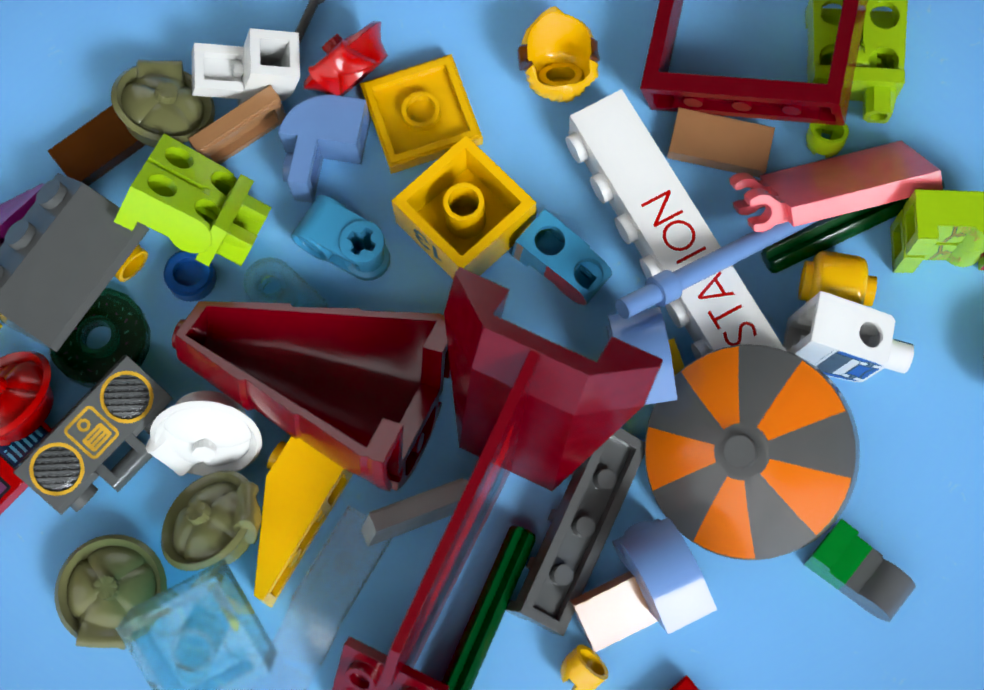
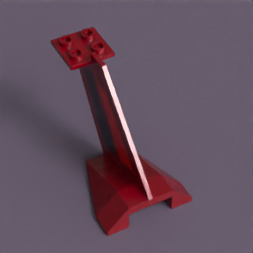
[332,267,663,690]

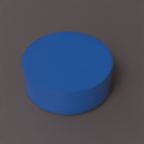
[164,250,217,302]

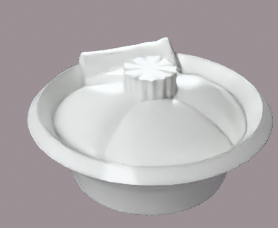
[146,391,262,476]

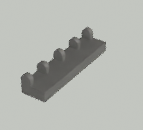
[506,428,645,636]

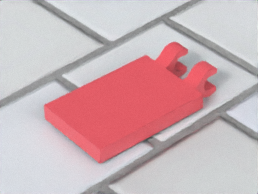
[729,140,943,232]

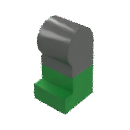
[804,519,916,622]

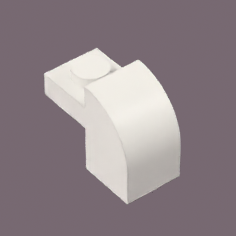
[192,28,300,106]

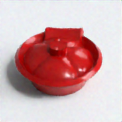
[304,21,388,96]
[0,350,54,446]

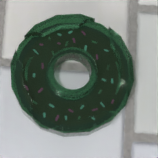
[49,288,151,388]

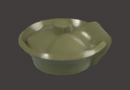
[111,59,215,147]
[161,471,262,571]
[54,535,167,650]

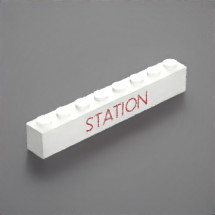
[565,89,786,359]

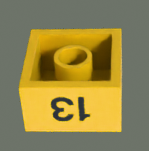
[391,135,536,279]

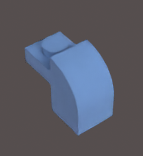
[278,95,371,203]
[606,307,678,405]
[612,517,717,634]

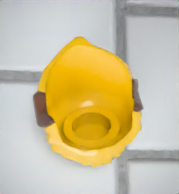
[517,6,600,103]

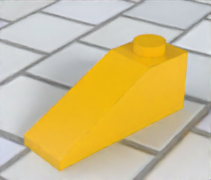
[254,436,353,608]

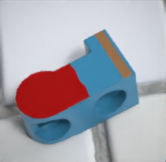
[512,209,612,305]

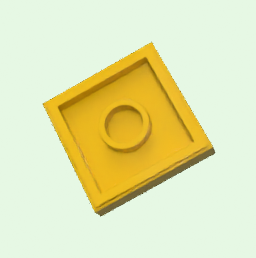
[360,54,483,174]

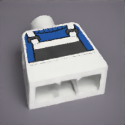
[783,291,914,382]

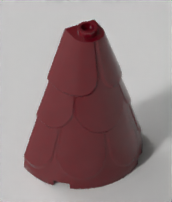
[172,301,451,492]

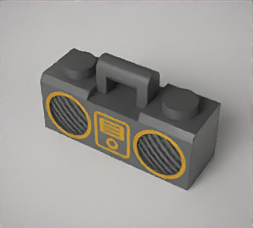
[13,355,173,515]

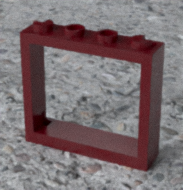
[640,0,868,126]

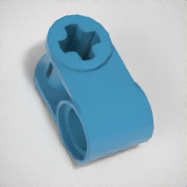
[291,194,390,281]

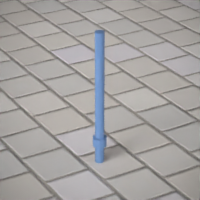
[616,220,820,319]

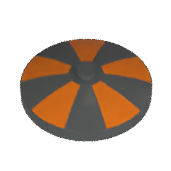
[644,344,860,560]

